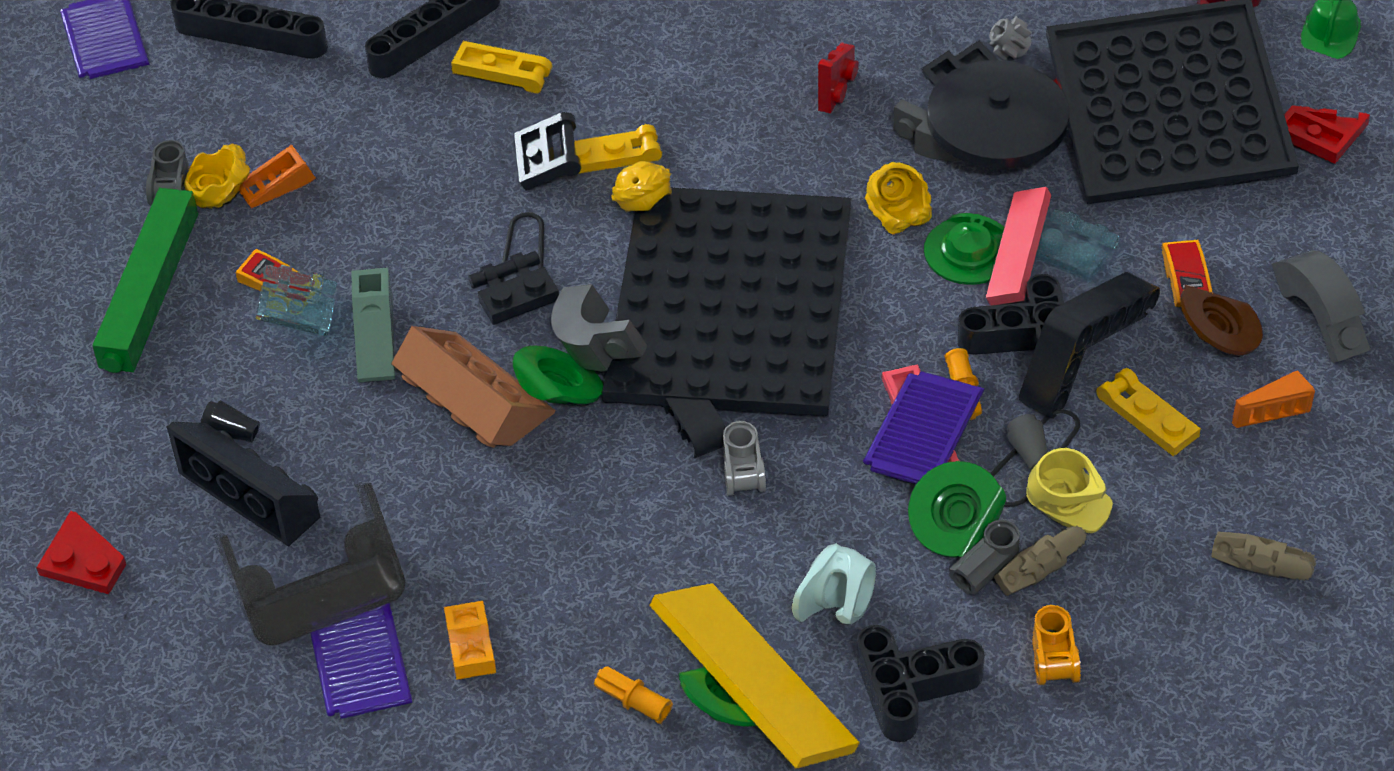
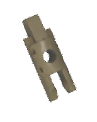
[994,525,1087,596]
[1212,531,1316,581]

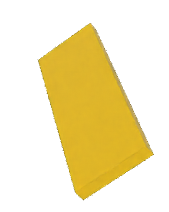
[650,583,860,769]

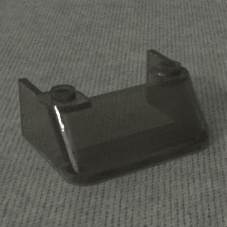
[214,482,405,646]

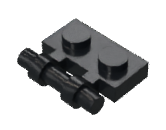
[468,251,559,325]

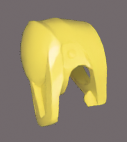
[1026,448,1113,533]

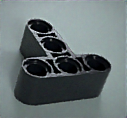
[957,274,1064,355]
[857,625,985,742]

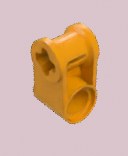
[1032,605,1081,685]

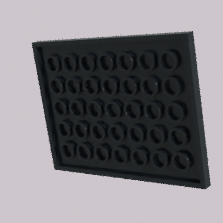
[602,187,851,416]

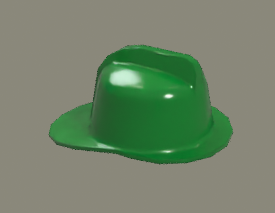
[1301,0,1361,59]

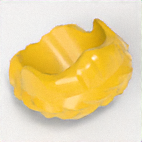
[184,144,250,209]
[612,161,672,212]
[865,162,932,234]

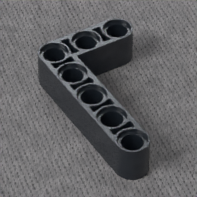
[170,0,328,59]
[365,0,500,79]
[1019,271,1160,419]

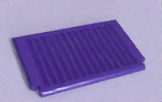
[60,0,149,79]
[863,371,984,484]
[307,593,413,719]

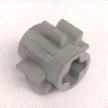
[989,16,1032,60]

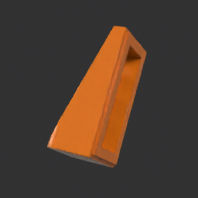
[239,145,316,208]
[1232,370,1315,428]

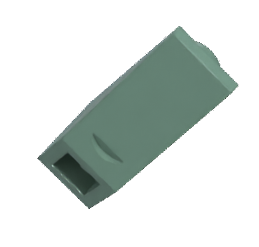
[351,268,395,382]

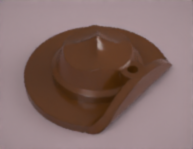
[1180,285,1263,355]

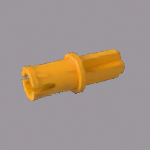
[945,348,982,420]
[594,667,673,724]

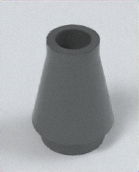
[1007,414,1048,472]

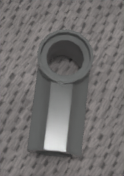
[949,520,1020,595]

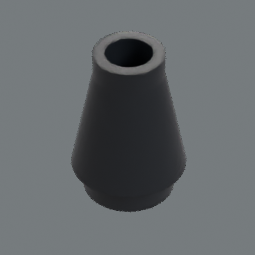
[201,400,260,443]

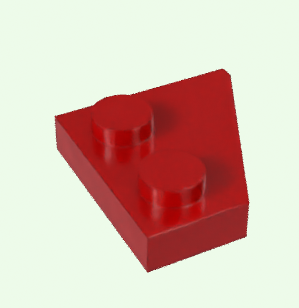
[818,43,859,114]
[1284,105,1370,164]
[36,511,126,594]

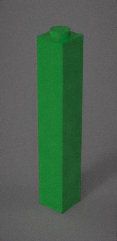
[92,187,198,373]

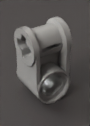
[723,421,766,496]

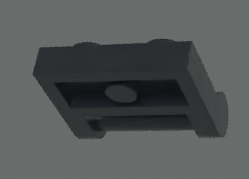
[514,112,581,191]

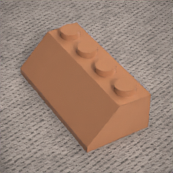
[391,326,556,448]

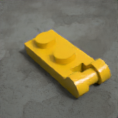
[451,41,553,94]
[560,124,662,174]
[1096,368,1201,456]

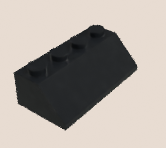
[167,422,321,547]

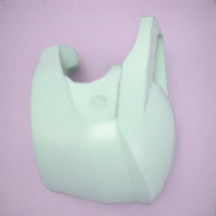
[792,543,876,624]

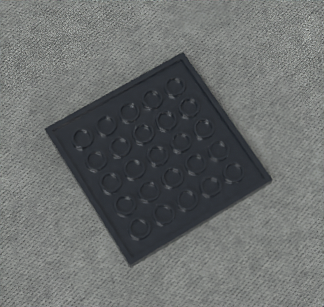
[1046,0,1299,204]

